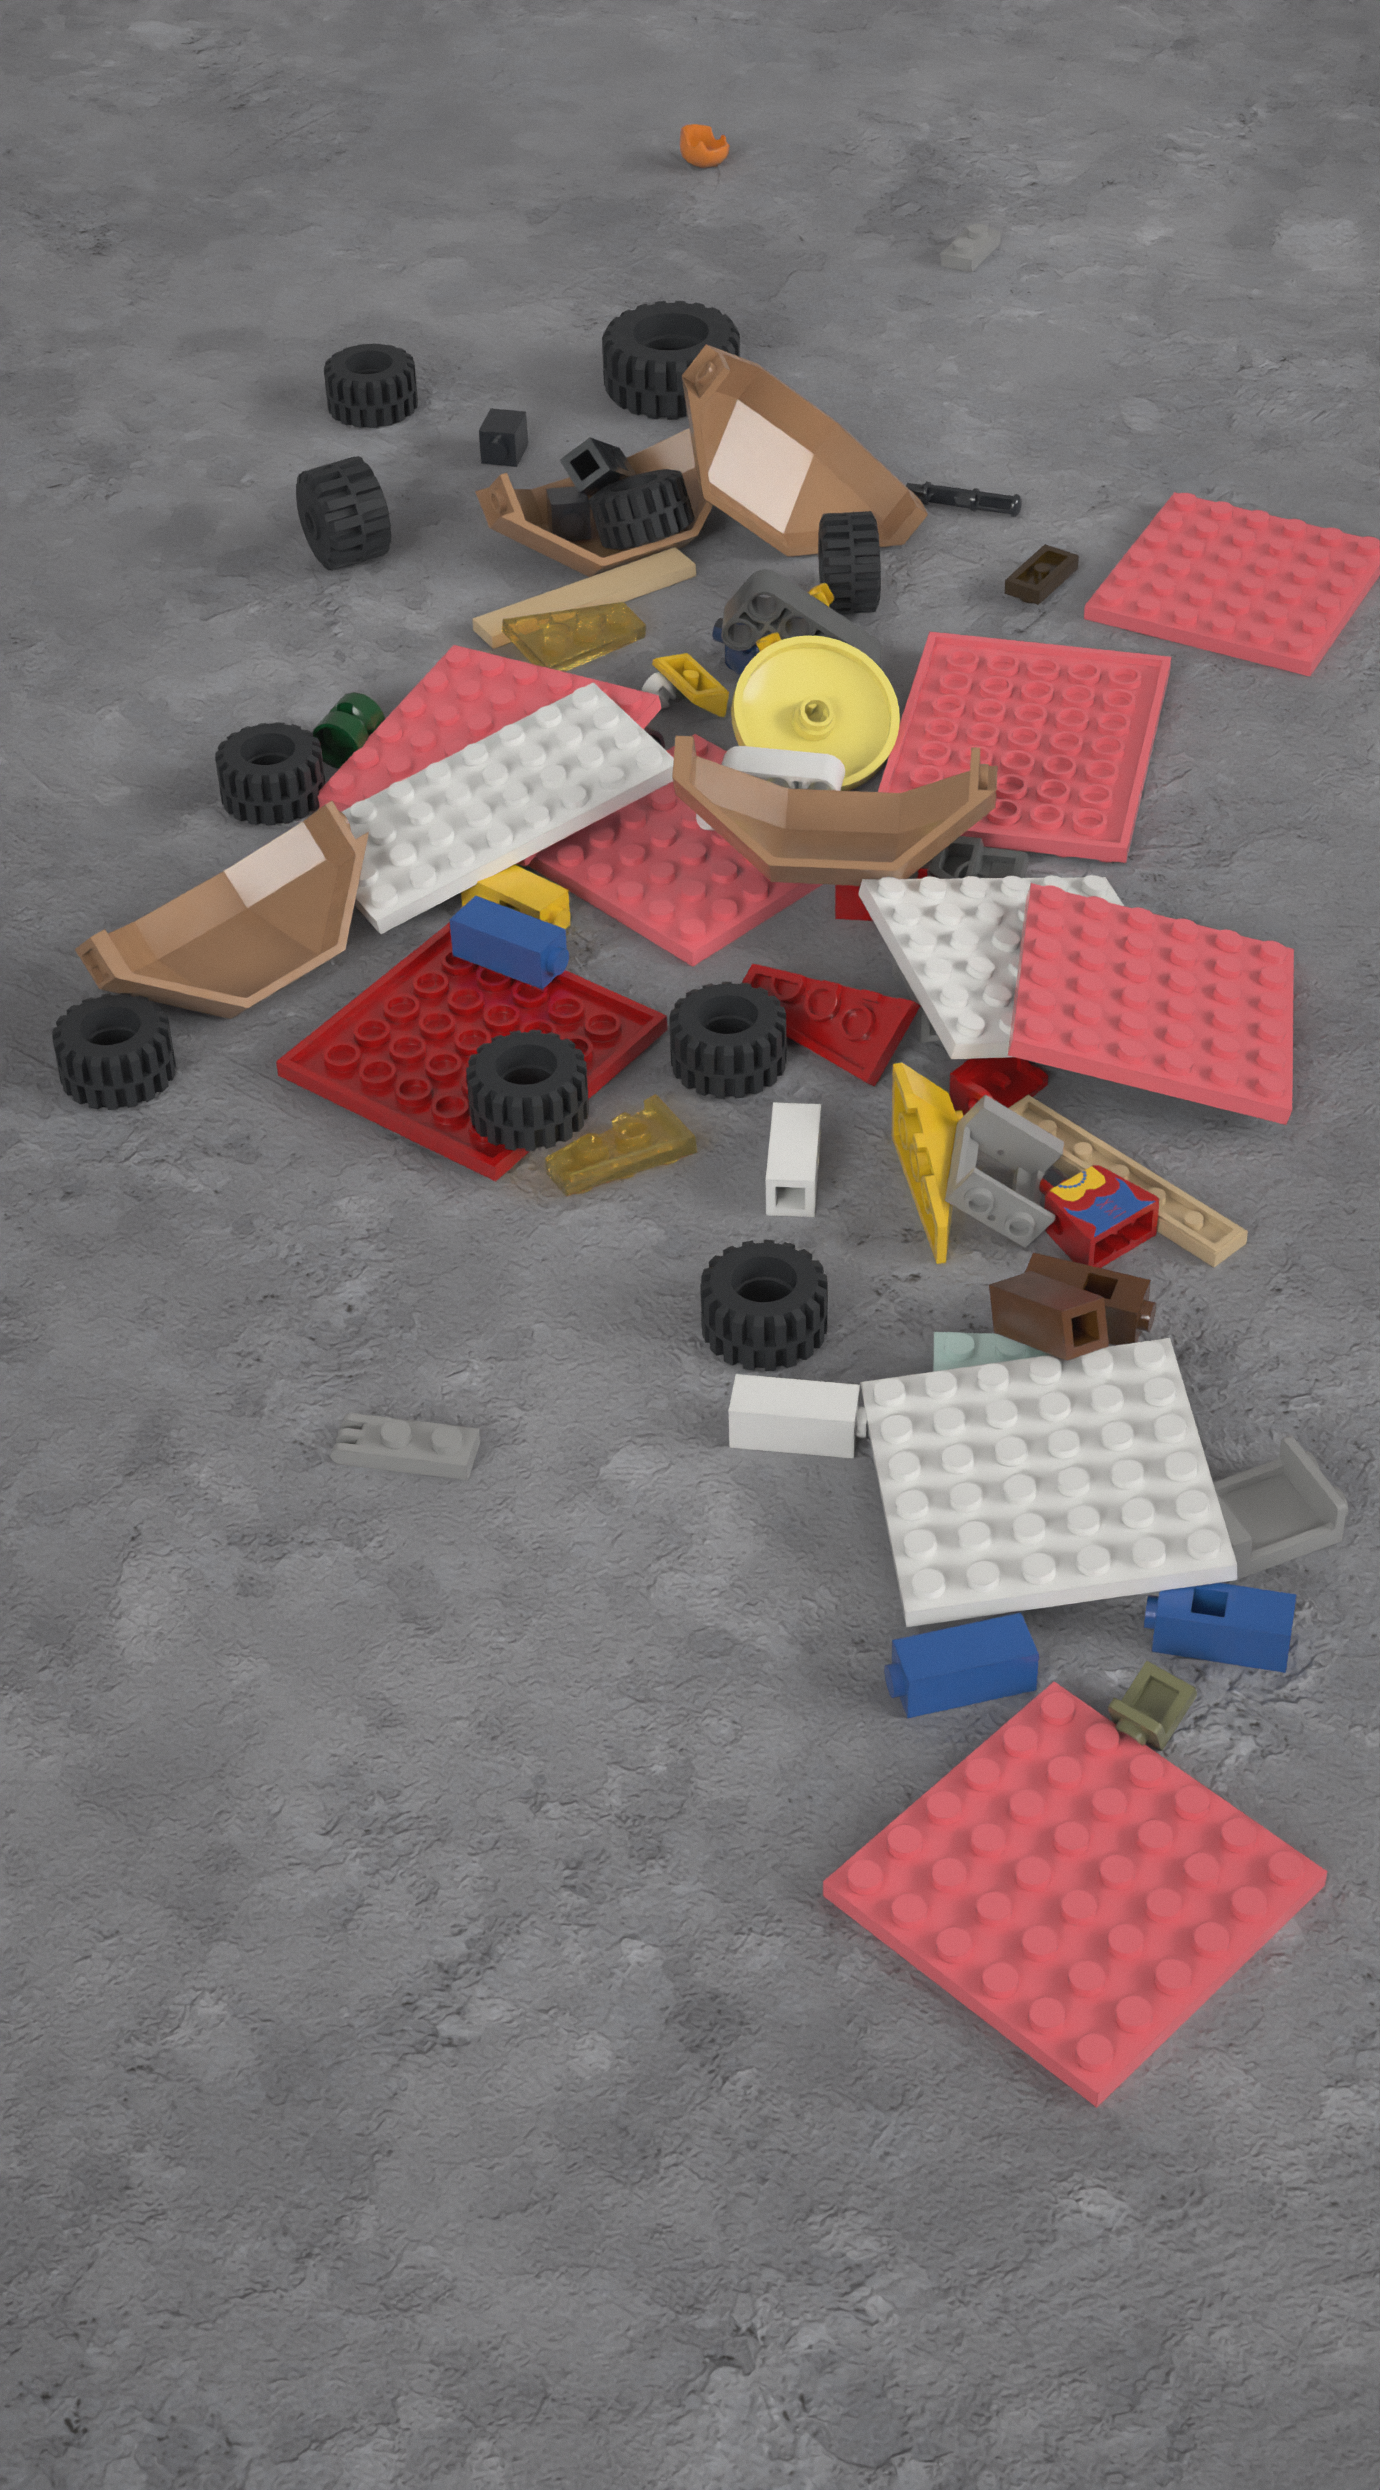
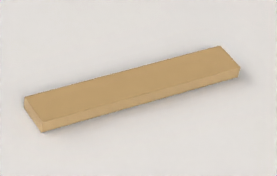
[472,547,696,649]
[1008,1095,1248,1267]

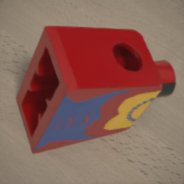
[1039,1165,1160,1268]

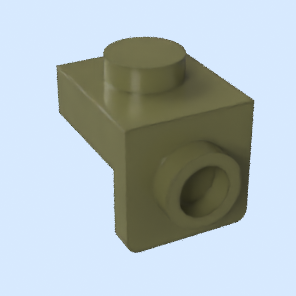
[1108,1660,1197,1751]

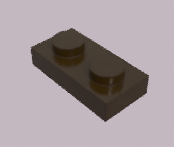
[1004,544,1079,605]

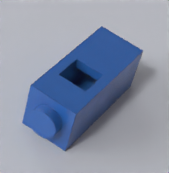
[449,896,569,990]
[1144,1583,1297,1673]
[884,1612,1039,1718]

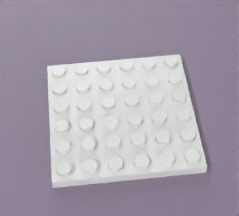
[858,875,1124,1059]
[860,1338,1237,1627]

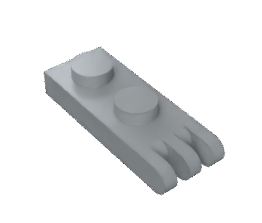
[330,1413,480,1480]

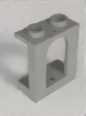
[945,1095,1064,1248]

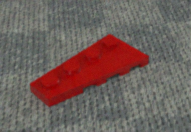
[742,963,921,1087]

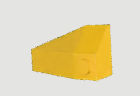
[891,1063,963,1264]

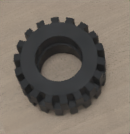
[324,343,418,428]
[589,469,695,550]
[818,511,881,614]
[215,722,325,826]
[669,981,787,1099]
[52,993,176,1110]
[466,1030,589,1151]
[700,1240,828,1371]

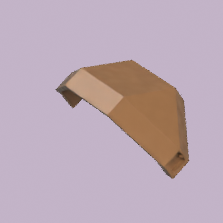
[682,344,928,557]
[475,428,713,577]
[672,736,998,886]
[75,801,369,1019]

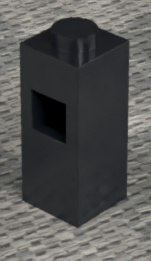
[560,437,637,496]

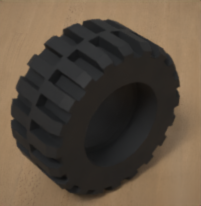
[602,300,740,420]

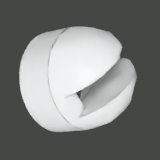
[641,672,676,709]

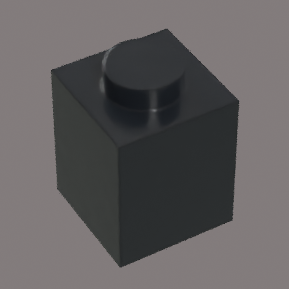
[479,408,528,467]
[546,486,591,541]

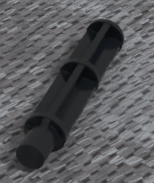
[906,481,1022,517]

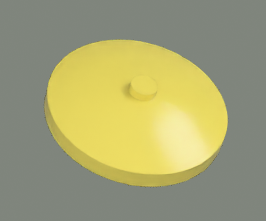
[731,636,900,791]

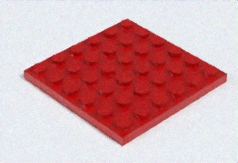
[276,922,668,1182]

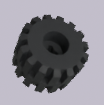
[296,456,391,571]

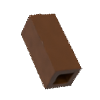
[1024,1253,1156,1345]
[989,1271,1109,1361]

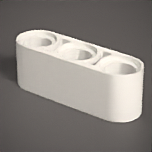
[721,746,845,791]

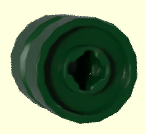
[312,692,385,769]

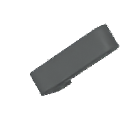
[721,569,881,668]

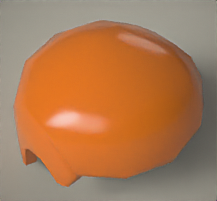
[680,124,730,168]

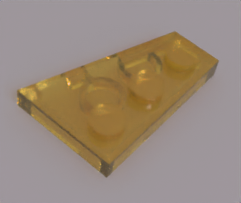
[502,602,646,672]
[545,1094,697,1196]

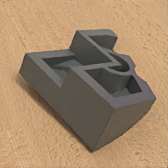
[929,836,1029,879]

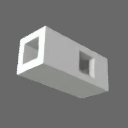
[765,1102,821,1217]
[728,1374,868,1459]

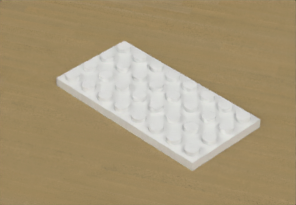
[342,682,674,934]

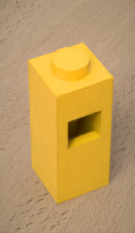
[461,864,571,929]

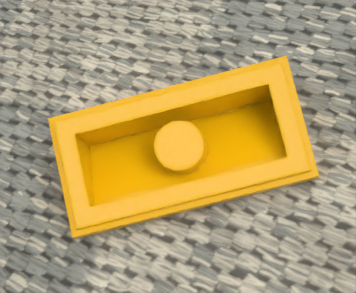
[652,653,729,717]

